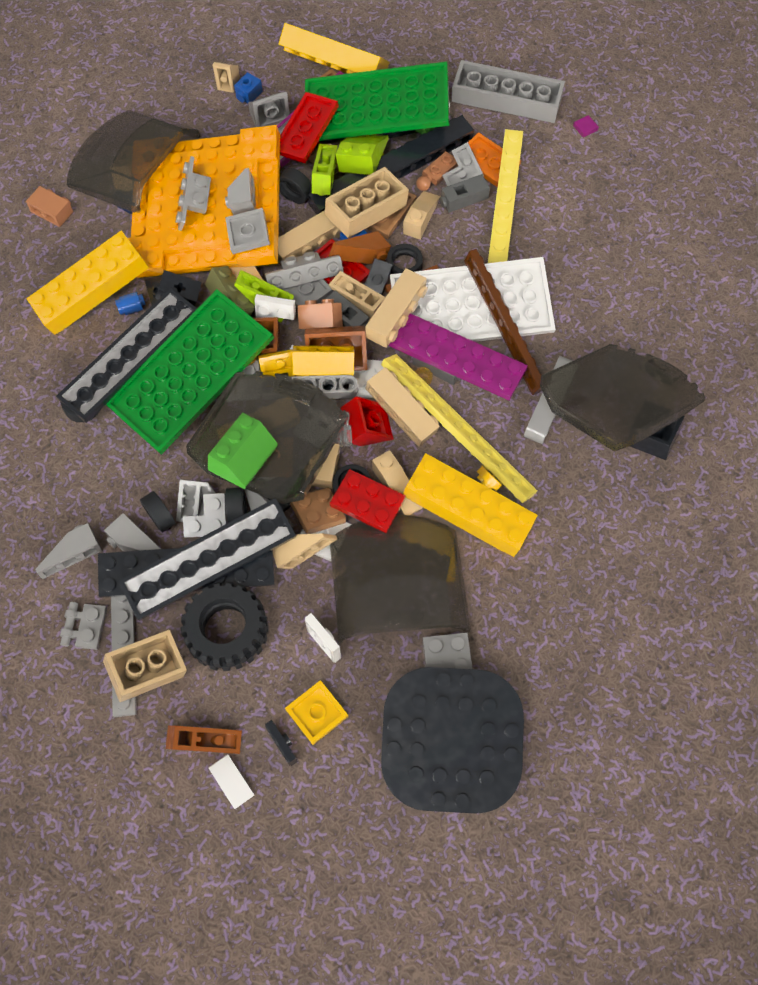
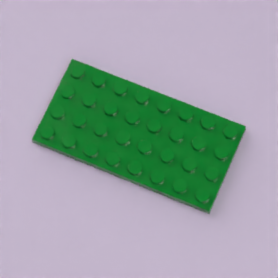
[305,62,449,140]
[106,289,274,455]

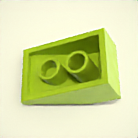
[336,135,389,175]

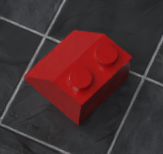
[340,396,394,446]

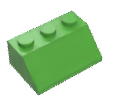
[208,412,278,489]

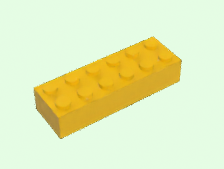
[279,23,390,74]
[26,230,149,335]
[403,453,538,557]

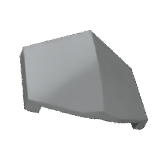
[176,479,216,522]

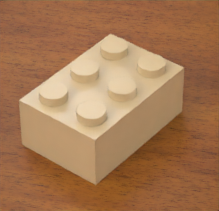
[103,630,187,702]

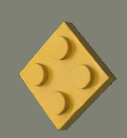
[285,680,349,745]

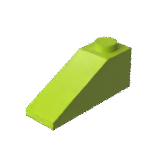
[312,144,338,196]
[234,270,294,323]

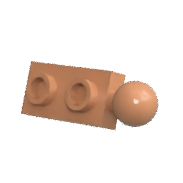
[416,151,458,191]

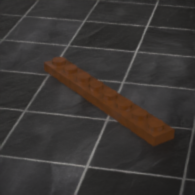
[464,249,546,395]

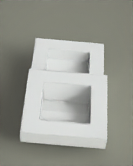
[208,754,254,809]

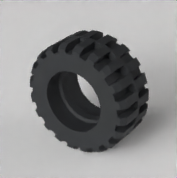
[181,582,268,671]

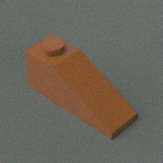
[329,231,391,264]
[166,725,242,754]

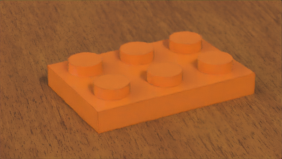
[468,132,521,187]

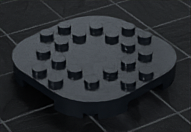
[381,667,524,814]

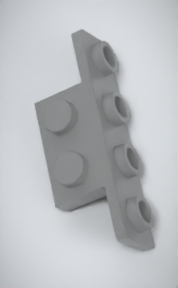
[175,156,211,231]
[265,252,343,289]

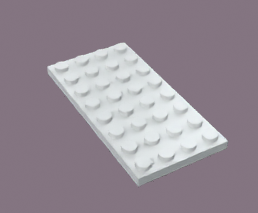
[390,257,556,342]

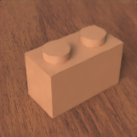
[26,186,73,227]
[297,299,343,329]

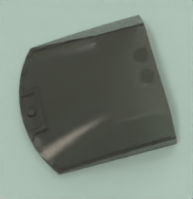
[67,110,201,213]
[540,344,706,451]
[186,371,348,504]
[330,515,471,643]

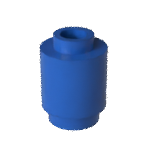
[115,291,146,315]

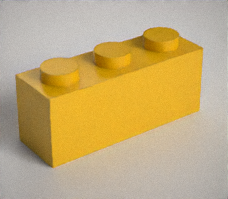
[292,346,354,376]

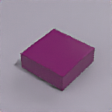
[573,115,599,138]

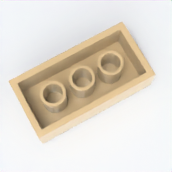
[325,167,409,238]

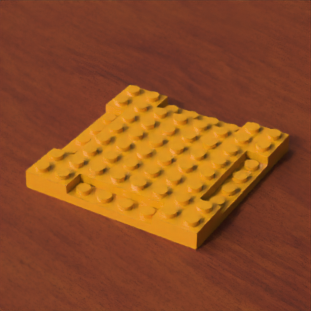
[128,125,280,278]

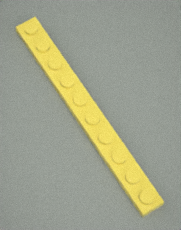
[488,129,523,263]
[381,354,538,503]

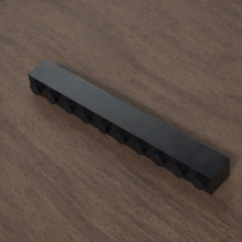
[308,115,474,215]

